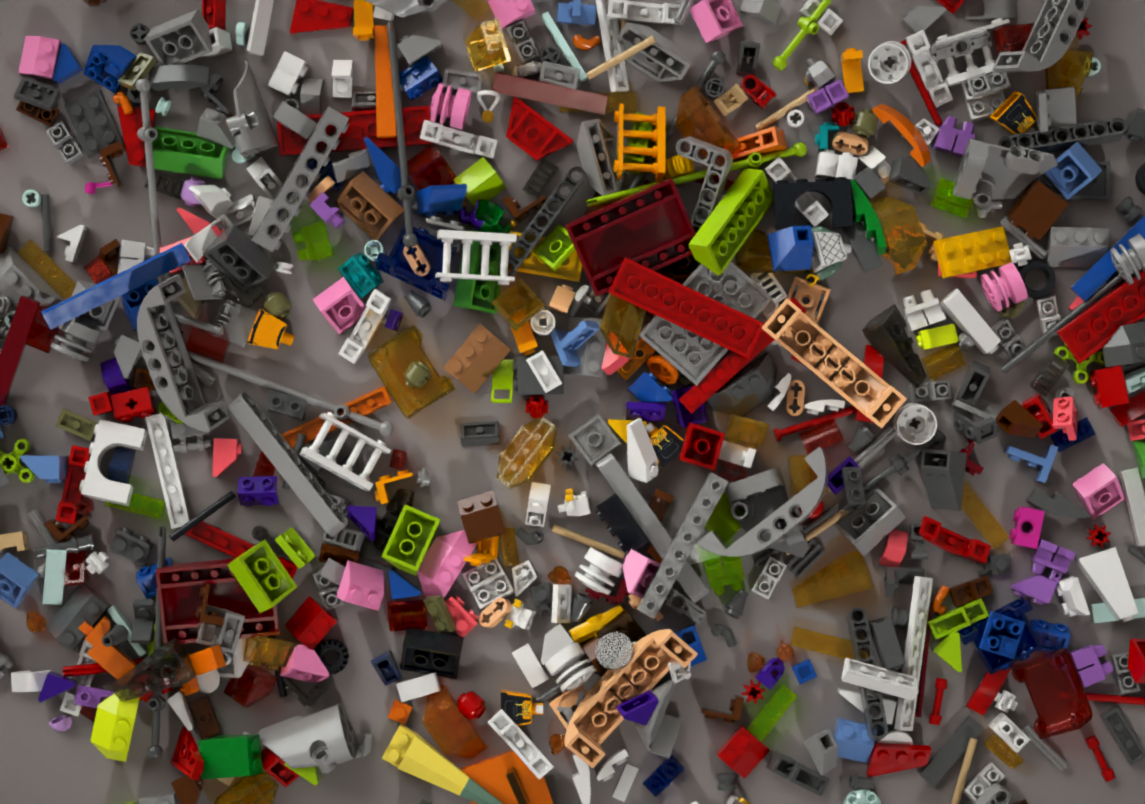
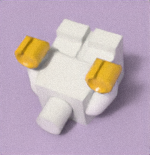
[558,488,591,516]
[502,599,537,630]

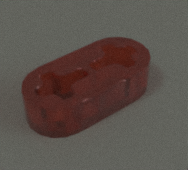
[710,459,746,482]

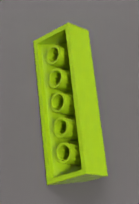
[688,169,773,276]

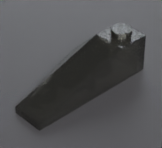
[862,305,927,387]
[359,489,414,570]
[110,637,196,702]

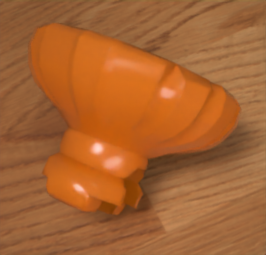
[647,355,679,385]

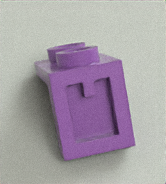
[75,685,118,708]

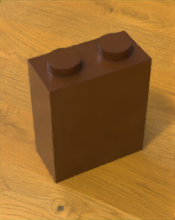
[1007,178,1069,241]

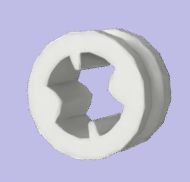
[786,109,804,128]
[275,262,294,274]

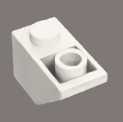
[525,482,551,528]
[541,623,574,665]

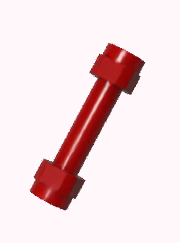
[929,678,947,725]
[1085,735,1116,782]

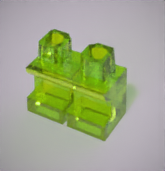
[292,220,334,262]
[703,556,745,596]

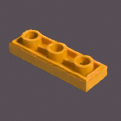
[616,338,656,381]

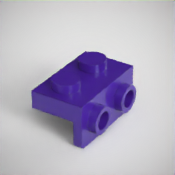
[672,385,709,428]
[626,402,666,422]
[237,476,279,506]

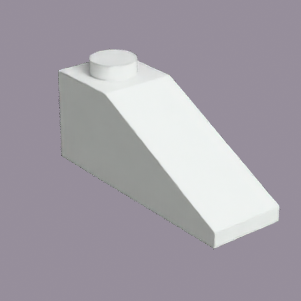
[627,418,659,483]
[837,688,897,725]

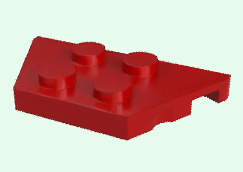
[506,97,574,161]

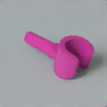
[85,182,112,194]

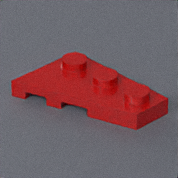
[290,0,354,35]
[117,105,156,167]
[170,727,204,780]
[866,743,931,777]

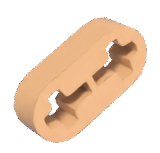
[832,132,868,156]
[307,176,336,203]
[403,243,431,276]
[785,380,805,416]
[479,597,512,628]

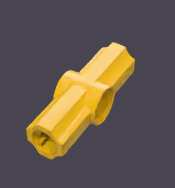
[569,605,623,644]

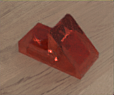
[64,550,89,586]

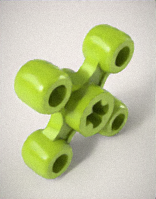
[1053,346,1105,384]
[0,439,35,483]

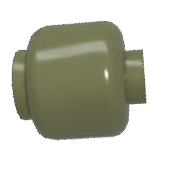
[851,109,878,138]
[263,291,292,320]
[403,360,432,390]

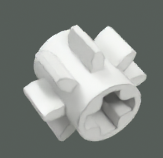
[1009,242,1032,266]
[85,551,109,575]
[994,690,1018,713]

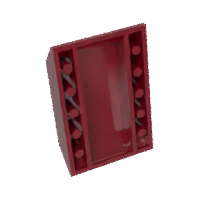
[565,178,696,297]
[155,558,280,646]

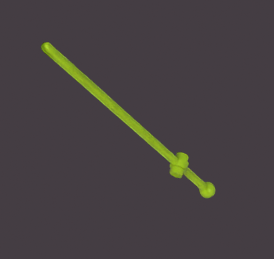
[772,0,832,71]
[586,142,807,207]

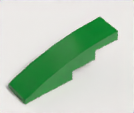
[851,179,887,255]

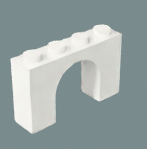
[79,419,148,506]

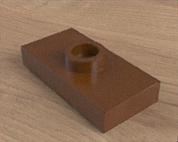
[319,543,360,567]
[189,696,221,739]

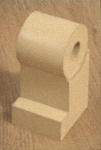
[0,531,29,552]

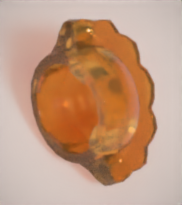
[547,566,572,584]
[26,611,46,633]
[776,640,795,662]
[747,652,765,673]
[549,733,566,755]

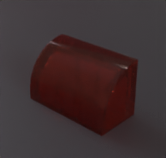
[993,23,1034,53]
[187,327,231,363]
[798,420,844,455]
[388,600,428,631]

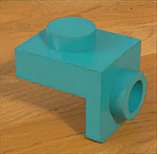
[815,122,839,151]

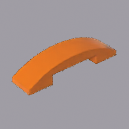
[872,103,931,167]

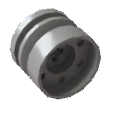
[1110,234,1145,285]
[50,320,101,362]

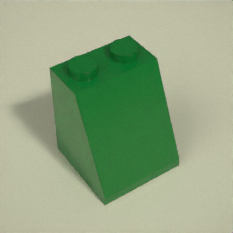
[198,734,263,779]

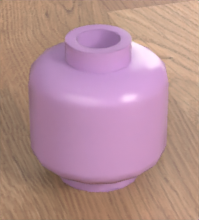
[180,177,205,207]

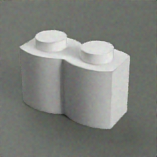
[268,51,308,97]
[815,149,858,181]

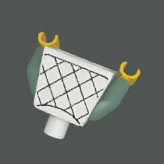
[805,226,852,287]

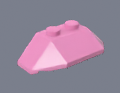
[418,530,478,599]

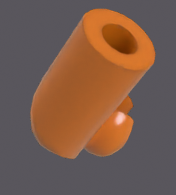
[572,34,602,51]
[113,92,134,115]
[932,585,950,615]

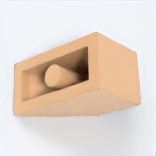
[549,284,575,315]

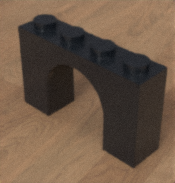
[773,177,853,232]

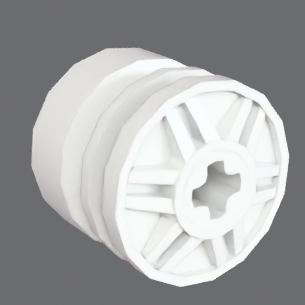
[868,41,912,84]
[893,403,937,445]
[574,547,623,595]
[545,642,596,693]

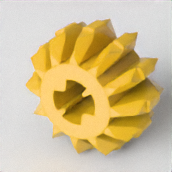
[665,155,695,180]

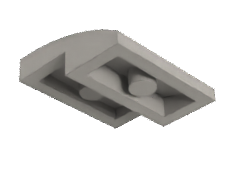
[196,604,245,654]

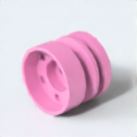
[430,83,472,130]
[980,262,1028,312]

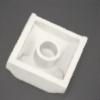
[1055,576,1090,617]

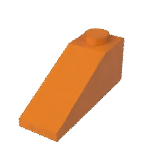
[723,126,787,161]

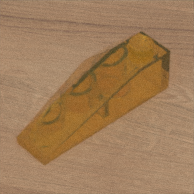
[1045,48,1093,100]
[735,229,814,273]
[792,551,873,608]

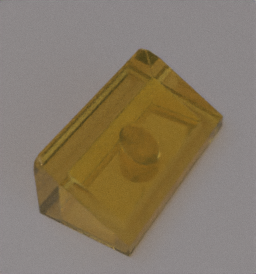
[921,343,965,380]
[500,527,519,567]
[983,734,1024,769]

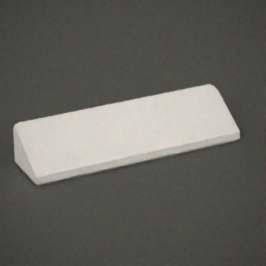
[247,0,274,56]
[1119,467,1145,547]
[842,658,919,700]

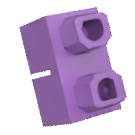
[807,79,849,115]
[932,116,975,158]
[309,192,346,229]
[1031,539,1076,582]
[1068,644,1113,688]

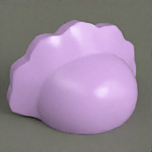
[49,715,73,731]

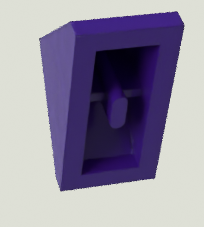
[100,357,131,395]
[827,456,862,495]
[347,506,378,542]
[38,671,78,702]
[616,690,659,725]

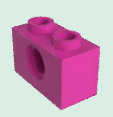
[1009,506,1045,549]

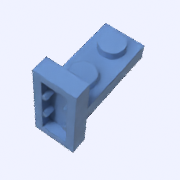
[557,0,596,25]
[550,320,600,367]
[1004,444,1058,483]

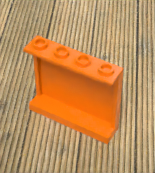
[460,750,554,804]

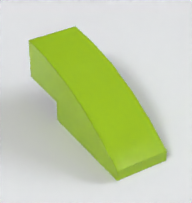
[928,598,989,639]

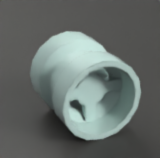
[364,240,385,262]

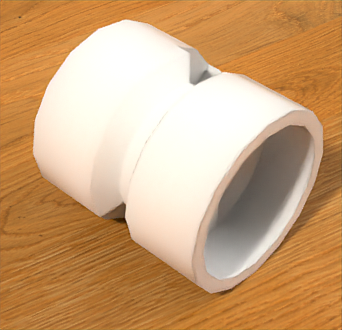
[530,310,556,336]

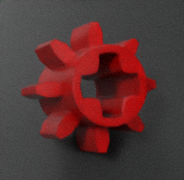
[1076,17,1092,40]
[831,102,855,126]
[526,395,549,419]
[1086,524,1111,548]
[741,680,766,704]

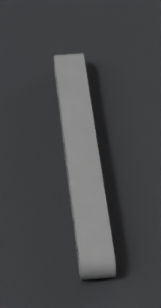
[229,392,348,537]
[595,453,709,603]

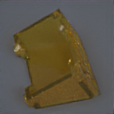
[368,325,455,419]

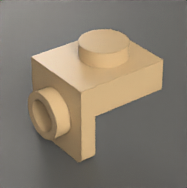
[713,84,748,117]

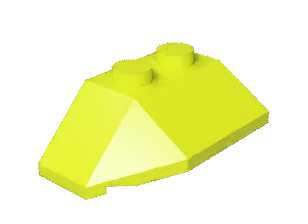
[90,688,141,762]

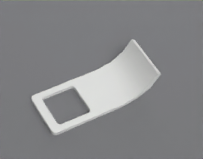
[184,215,233,263]

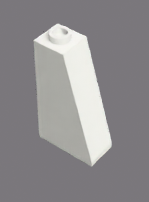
[939,289,1001,354]
[1075,547,1139,622]

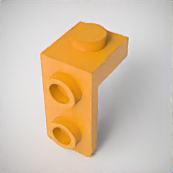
[353,0,374,41]
[840,48,864,94]
[508,312,538,356]
[374,469,414,504]
[464,536,499,566]

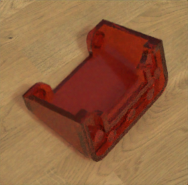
[1011,648,1093,739]

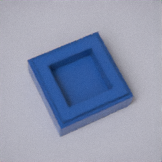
[791,659,817,684]

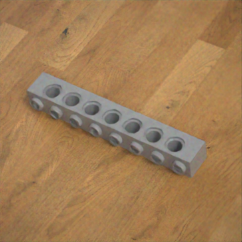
[251,106,350,252]
[636,473,729,619]

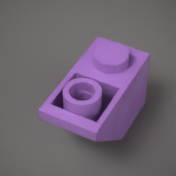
[1010,574,1058,605]

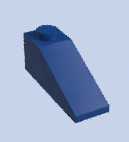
[363,136,410,194]

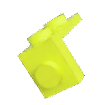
[916,324,959,351]

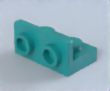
[338,252,384,299]

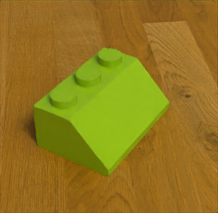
[381,504,440,576]
[227,539,297,613]

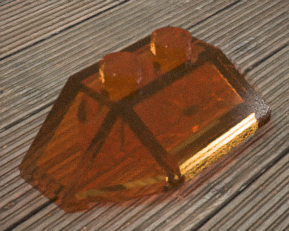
[675,85,742,158]
[423,684,488,758]

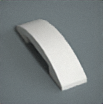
[607,0,681,24]
[905,30,953,108]
[419,120,498,159]
[764,157,829,227]
[338,289,391,364]
[60,639,97,716]
[488,709,554,780]

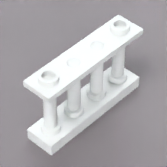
[933,18,1011,87]
[435,230,517,285]
[299,412,391,491]

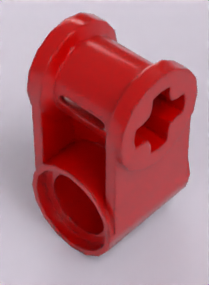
[740,75,777,110]

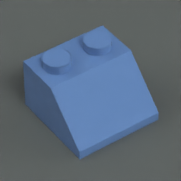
[1044,142,1102,200]
[21,455,68,483]
[0,552,39,609]
[833,717,878,763]

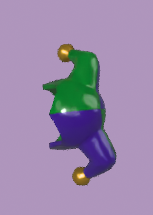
[459,199,517,234]

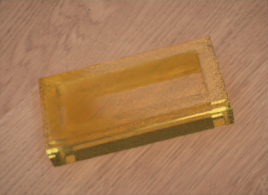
[451,0,490,21]

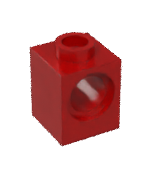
[88,392,113,416]

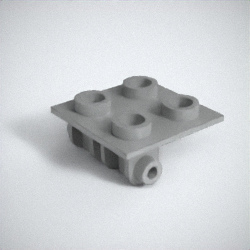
[182,260,226,300]
[209,299,258,348]

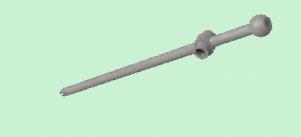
[135,79,165,284]
[187,350,394,437]

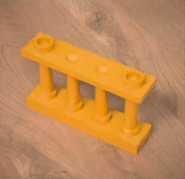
[613,103,666,182]

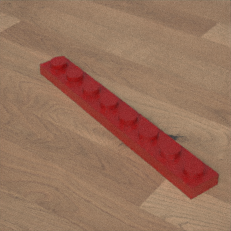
[678,297,806,414]

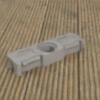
[930,29,992,63]
[665,588,706,625]

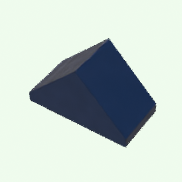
[108,447,136,484]
[371,651,402,686]

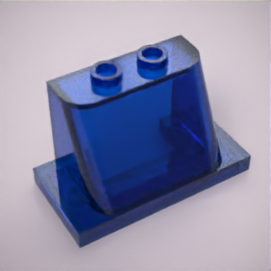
[376,224,458,301]
[956,597,1042,675]

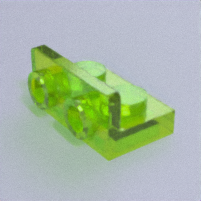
[930,177,974,218]

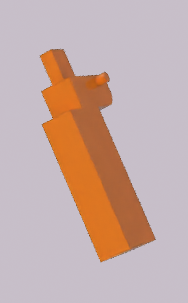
[78,616,140,686]
[173,645,226,696]

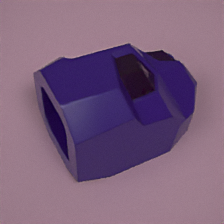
[755,658,785,690]

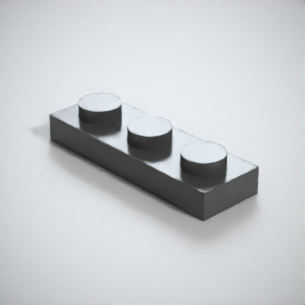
[1100,706,1145,766]

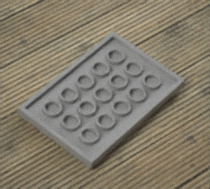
[638,262,773,386]

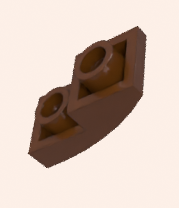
[16,101,60,127]

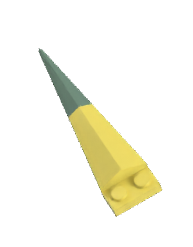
[382,724,503,804]

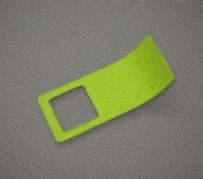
[491,359,514,403]

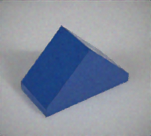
[53,43,83,84]
[389,568,422,599]

